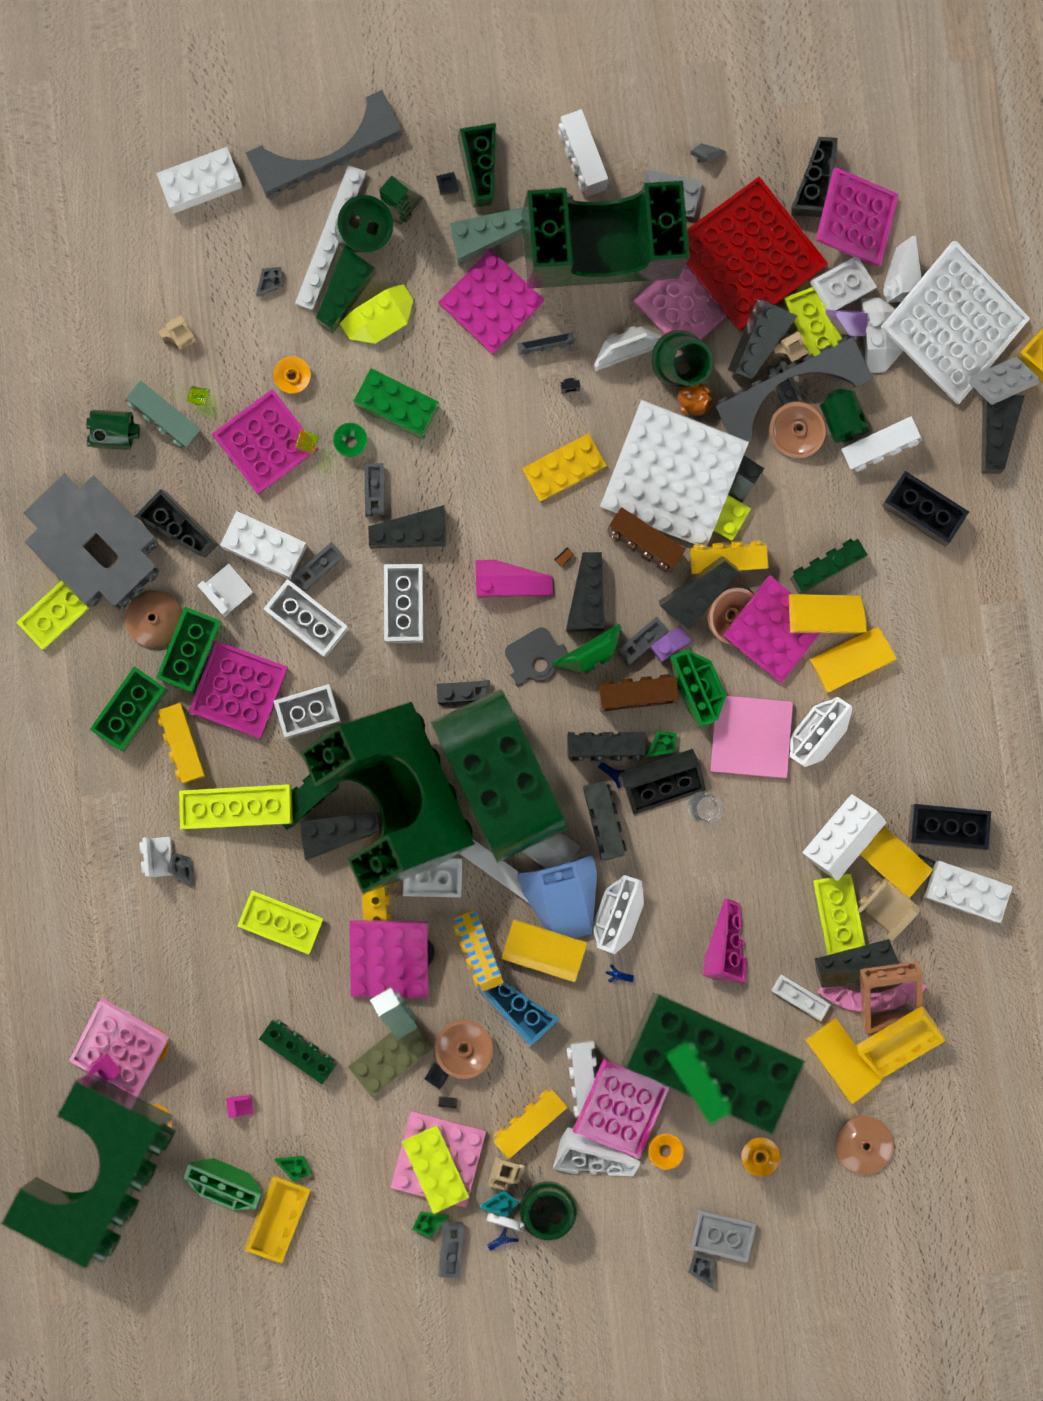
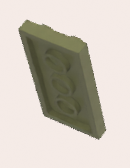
[348,1028,433,1097]

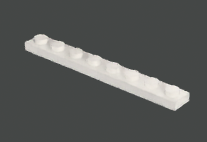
[295,165,366,311]

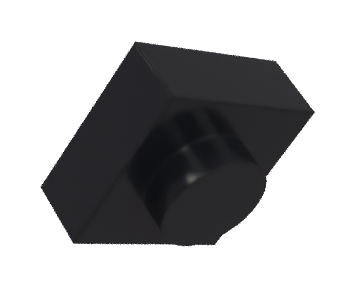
[436,172,459,196]
[560,378,580,394]
[424,1062,449,1089]

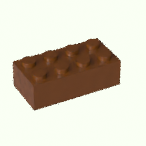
[607,507,686,573]
[598,674,679,712]

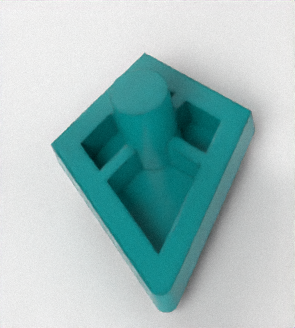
[479,1190,518,1218]

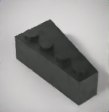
[728,300,797,379]
[981,395,1025,474]
[134,489,219,558]
[565,552,604,632]
[659,556,740,630]
[567,732,645,762]
[583,780,627,862]
[815,939,899,987]

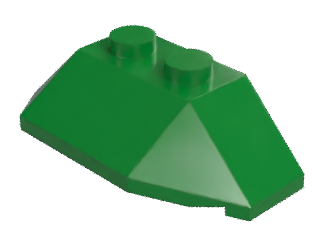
[552,624,621,674]
[670,649,727,728]
[183,1158,262,1211]

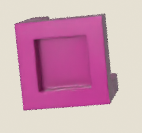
[85,1053,121,1081]
[226,1094,253,1118]

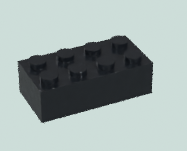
[882,471,969,547]
[908,804,992,851]

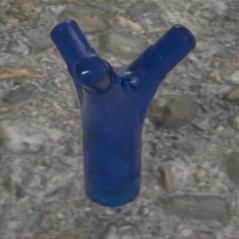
[598,761,625,788]
[606,964,634,983]
[487,1227,519,1251]

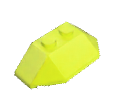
[339,284,414,344]

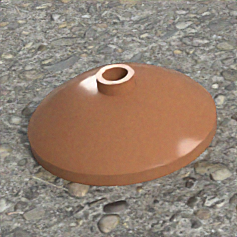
[769,401,827,458]
[708,587,754,645]
[125,591,182,648]
[435,1020,493,1079]
[835,1116,894,1175]

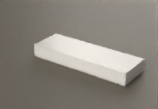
[771,975,831,1021]

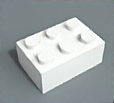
[274,684,341,739]

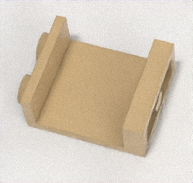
[857,878,920,941]

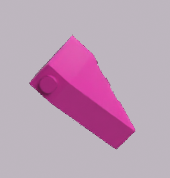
[475,560,553,599]
[703,898,747,983]

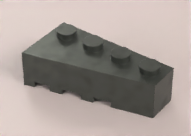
[791,136,838,217]
[368,505,446,549]
[300,811,380,861]

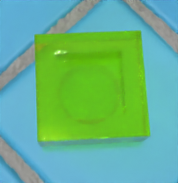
[187,386,210,406]
[295,430,319,455]

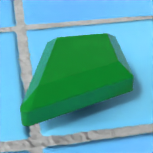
[646,731,677,758]
[275,1156,311,1182]
[412,1211,449,1238]

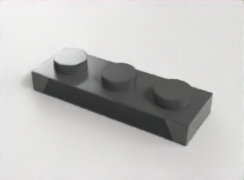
[517,332,574,356]

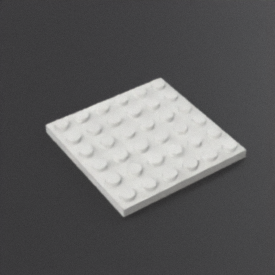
[881,241,1030,404]
[600,400,749,548]

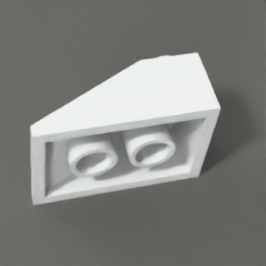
[883,236,921,303]

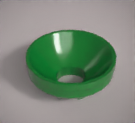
[333,422,368,457]

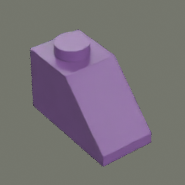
[825,310,868,339]
[649,626,691,664]

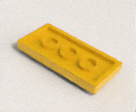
[522,433,607,502]

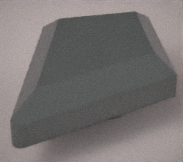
[690,143,726,163]
[256,267,283,297]
[168,853,193,887]
[689,1253,714,1289]

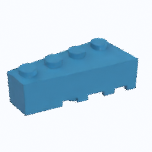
[477,982,559,1046]

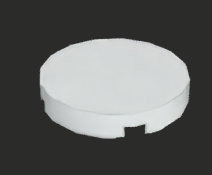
[486,1213,525,1232]

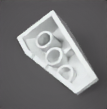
[553,1127,640,1176]

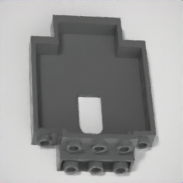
[23,473,160,610]

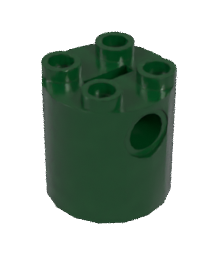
[820,388,870,443]
[86,410,140,450]

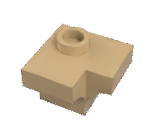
[158,315,196,350]
[771,331,808,365]
[487,1157,525,1191]

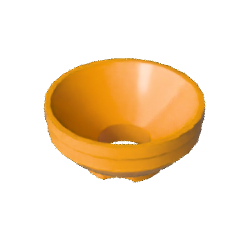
[648,1133,684,1170]

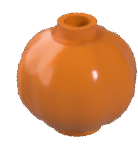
[678,383,712,416]

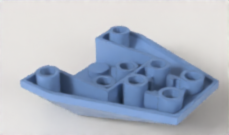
[517,854,597,938]

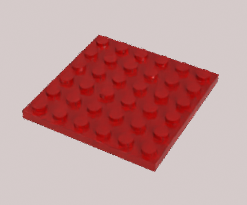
[686,176,829,331]

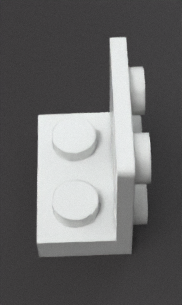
[197,564,253,617]
[139,837,173,878]

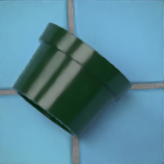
[335,195,393,253]
[651,330,713,387]
[519,1181,577,1240]

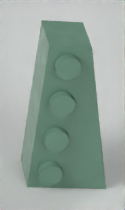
[450,207,523,265]
[125,381,201,448]
[370,988,418,1040]

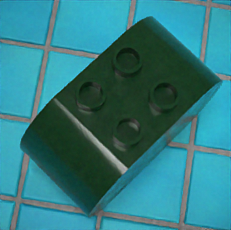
[431,689,568,863]

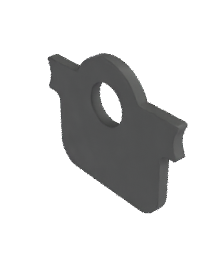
[505,627,568,685]

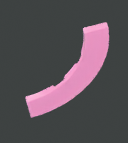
[817,981,926,1013]

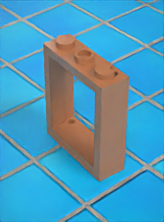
[860,961,923,1034]

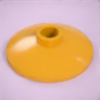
[273,356,311,394]
[741,1137,780,1177]

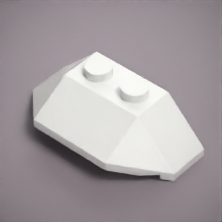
[860,298,903,373]
[594,326,661,371]
[790,697,853,767]
[593,875,644,954]

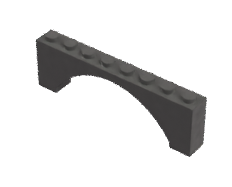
[246,90,402,198]
[715,336,873,441]

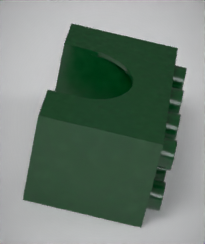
[522,180,690,289]
[300,702,475,894]
[622,992,805,1135]
[1,1074,176,1269]

